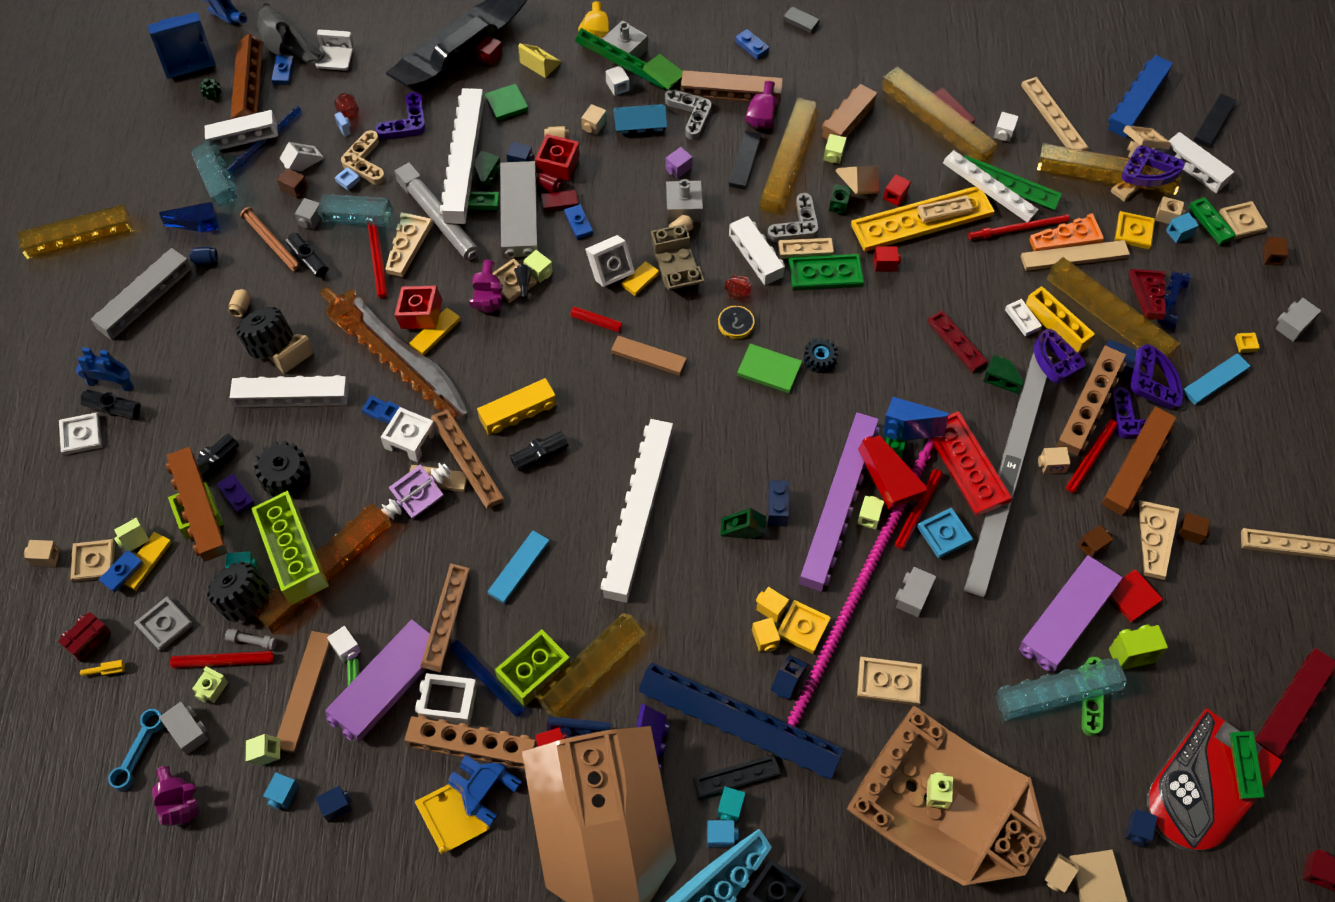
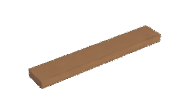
[431,410,504,509]
[420,563,470,672]
[277,631,331,754]

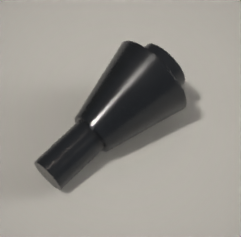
[514,264,532,298]

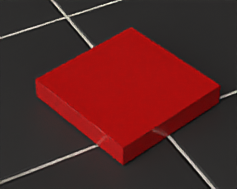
[1109,569,1163,623]

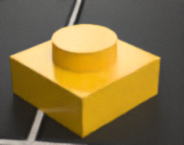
[1235,333,1260,353]

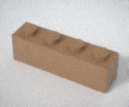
[822,84,877,140]

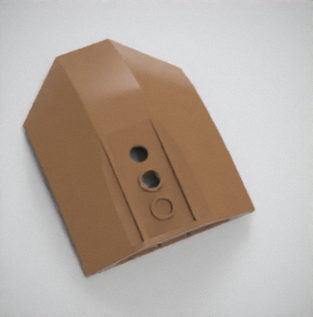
[846,706,1046,886]
[522,726,676,902]

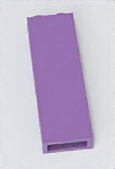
[1019,555,1123,673]
[325,619,430,743]

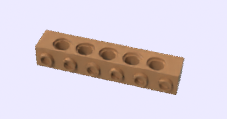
[1056,346,1126,456]
[404,715,537,770]

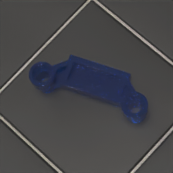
[1157,271,1191,329]

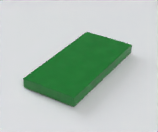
[788,254,864,290]

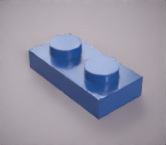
[735,29,769,60]

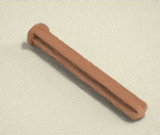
[240,207,300,271]

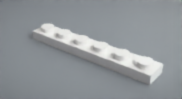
[943,150,1039,222]

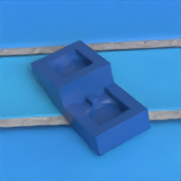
[361,395,404,424]

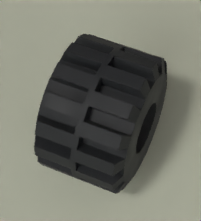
[236,307,293,359]
[254,441,311,497]
[206,562,270,622]

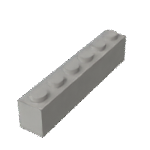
[91,248,191,340]

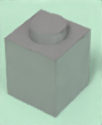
[295,198,323,230]

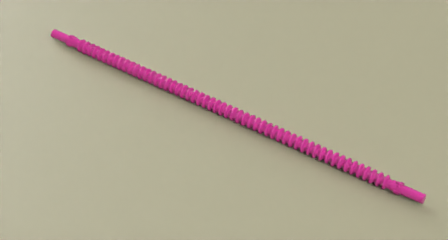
[787,438,934,726]

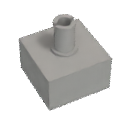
[602,21,648,58]
[666,179,703,223]

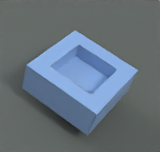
[334,112,351,137]
[335,167,360,190]

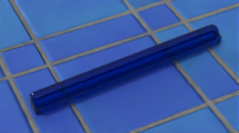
[450,640,524,717]

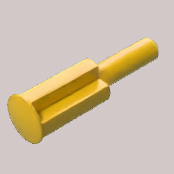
[80,660,125,676]

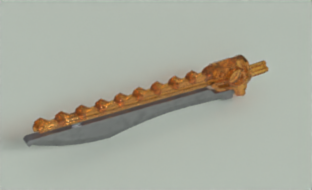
[320,287,468,418]

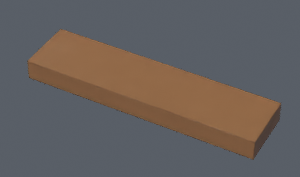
[611,336,686,376]

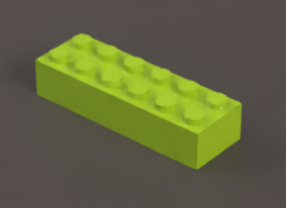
[251,491,329,605]

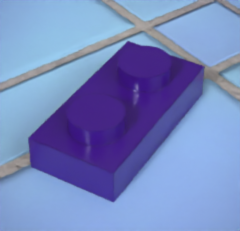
[217,474,255,515]

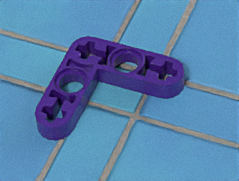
[375,92,425,139]
[1111,387,1170,439]

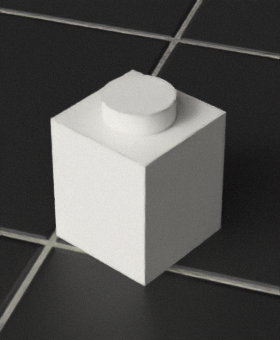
[606,66,630,96]
[993,112,1018,142]
[327,626,361,663]

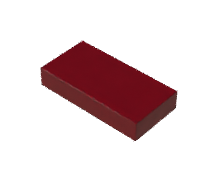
[541,190,578,212]

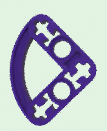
[1121,146,1185,187]
[1034,329,1086,383]
[1131,344,1183,409]

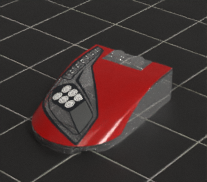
[1147,708,1282,852]

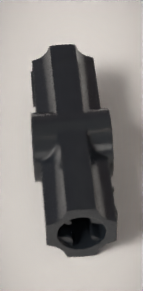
[286,232,329,278]
[80,389,141,419]
[510,431,569,471]
[196,434,239,479]

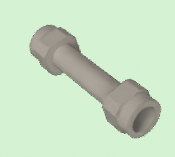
[225,629,277,650]

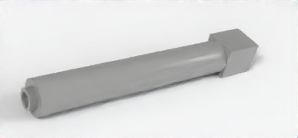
[394,163,479,260]

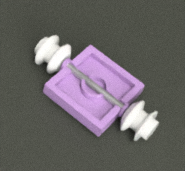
[381,463,451,520]

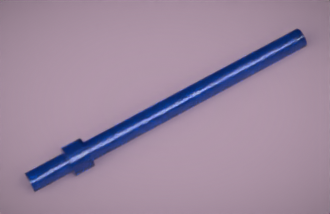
[226,106,301,174]

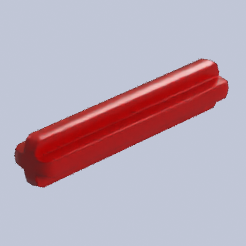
[571,306,622,332]

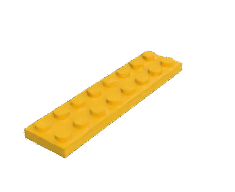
[851,186,995,252]

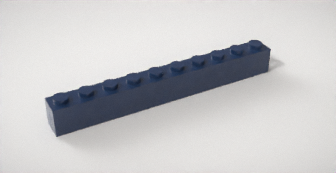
[638,662,844,779]

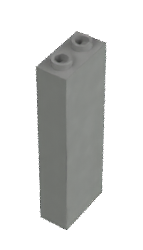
[500,161,538,258]

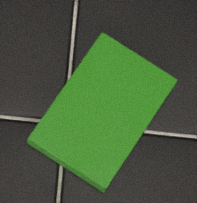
[737,344,802,393]

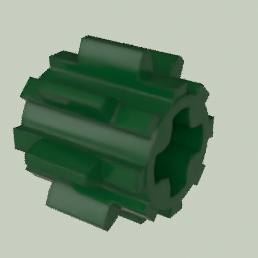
[199,78,222,100]

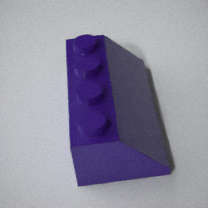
[637,704,670,773]

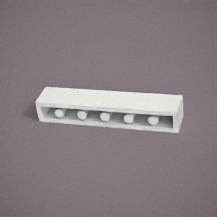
[230,375,349,407]

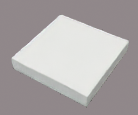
[59,412,102,455]

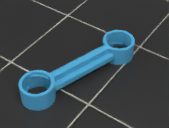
[108,709,164,792]

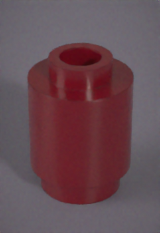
[536,172,563,193]

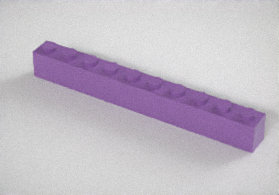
[799,412,880,592]

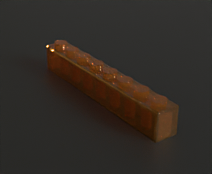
[254,503,391,634]

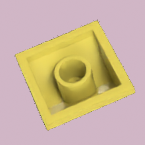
[518,43,562,78]

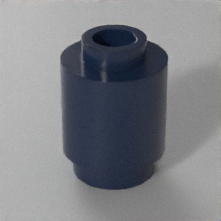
[189,246,218,265]

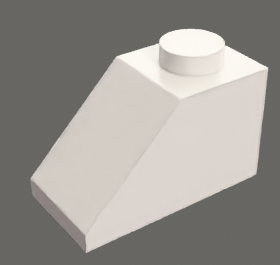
[280,142,324,171]

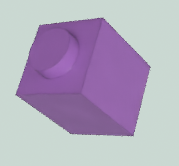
[665,147,692,178]

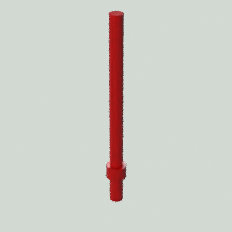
[968,215,1070,240]

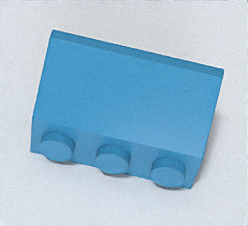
[613,104,667,134]

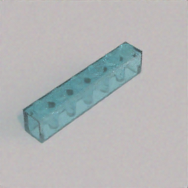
[996,658,1127,721]

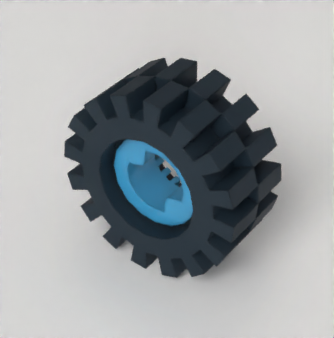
[804,337,838,373]

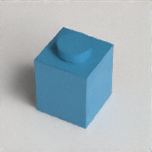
[1166,213,1199,243]
[263,772,299,810]
[707,820,738,848]

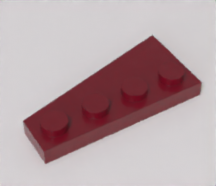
[1128,269,1166,320]

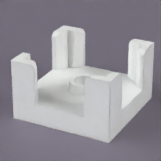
[381,407,436,462]

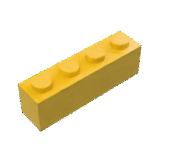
[1026,286,1095,354]
[477,378,557,435]

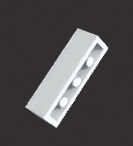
[205,110,278,152]
[1163,132,1234,193]
[729,216,785,285]

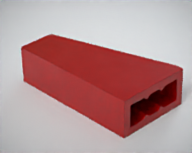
[858,435,928,510]

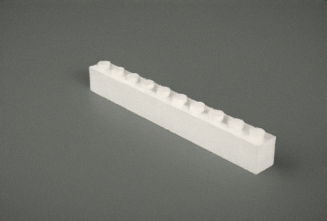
[440,88,484,224]
[601,419,673,603]

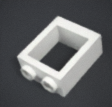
[415,673,478,725]

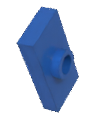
[272,55,294,85]
[564,205,593,239]
[98,550,144,593]

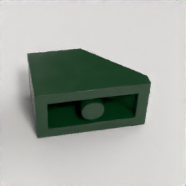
[983,355,1023,395]
[720,508,766,539]

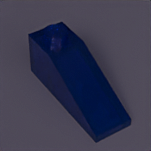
[159,202,219,232]

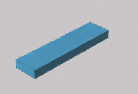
[1183,353,1250,405]
[487,530,549,604]

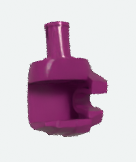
[745,81,779,130]
[469,260,503,313]
[152,766,199,826]

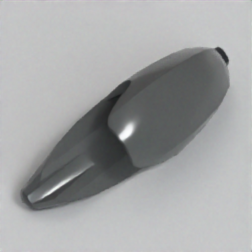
[257,3,325,61]

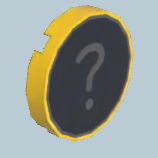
[718,306,755,339]

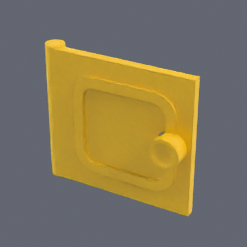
[415,785,491,854]

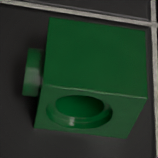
[829,184,851,215]

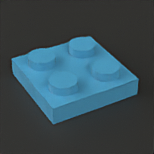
[917,507,973,559]

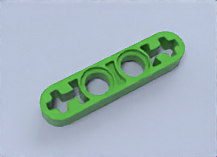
[1082,657,1105,736]

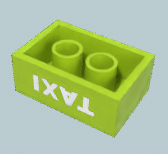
[495,629,571,707]

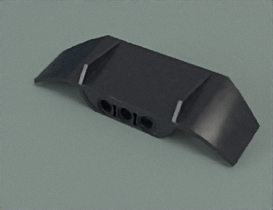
[386,0,527,87]

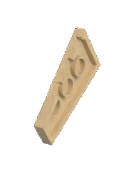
[385,212,434,277]
[1138,500,1179,580]

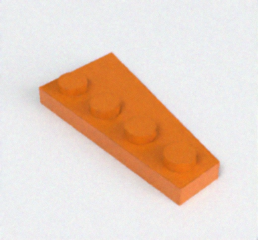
[1029,213,1104,251]

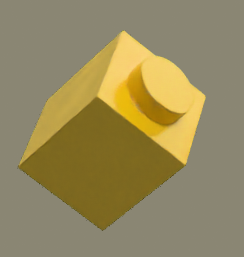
[756,587,789,623]
[752,618,780,653]

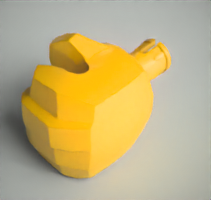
[578,1,609,39]

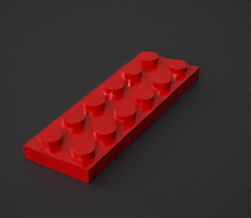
[930,411,1012,517]

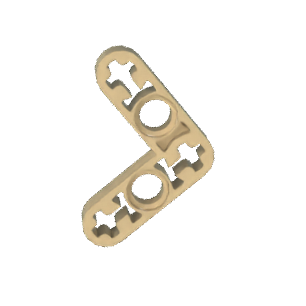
[341,130,385,185]

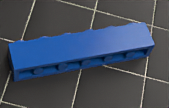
[1108,55,1173,138]

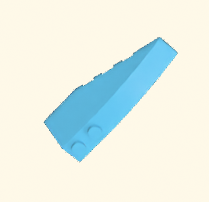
[666,829,772,902]

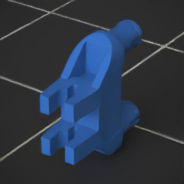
[202,0,247,24]
[76,347,134,391]
[447,755,522,827]

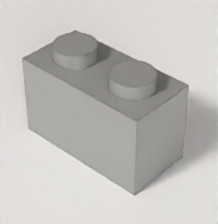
[1275,298,1321,342]
[895,567,936,617]
[159,702,209,755]

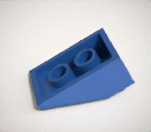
[883,397,949,441]

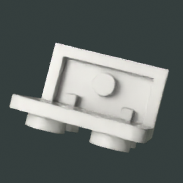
[315,30,354,70]

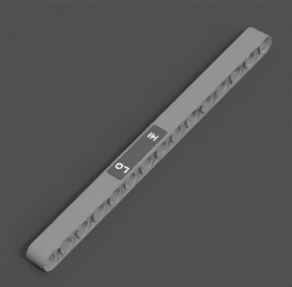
[964,352,1052,598]

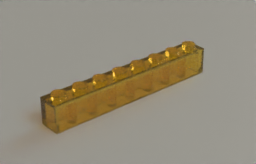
[882,67,997,162]
[759,97,819,215]
[1037,144,1181,194]
[1047,257,1180,359]

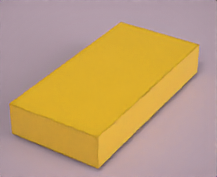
[622,261,659,296]

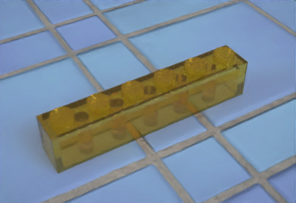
[17,204,133,259]
[534,613,645,717]

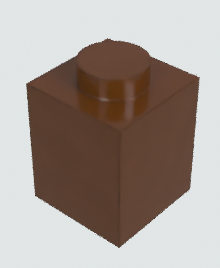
[277,168,308,199]
[1262,237,1289,266]
[1177,512,1211,545]
[1078,525,1113,558]

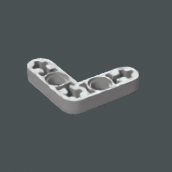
[665,90,712,140]
[767,193,818,242]

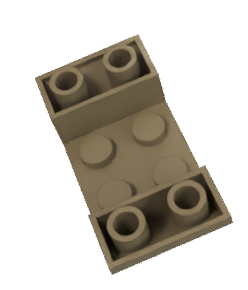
[651,224,704,290]

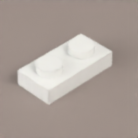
[1005,299,1042,337]

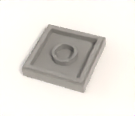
[134,596,193,652]

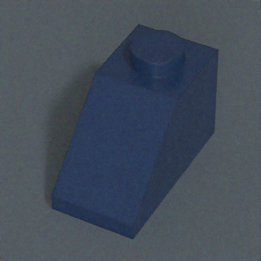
[770,655,808,699]

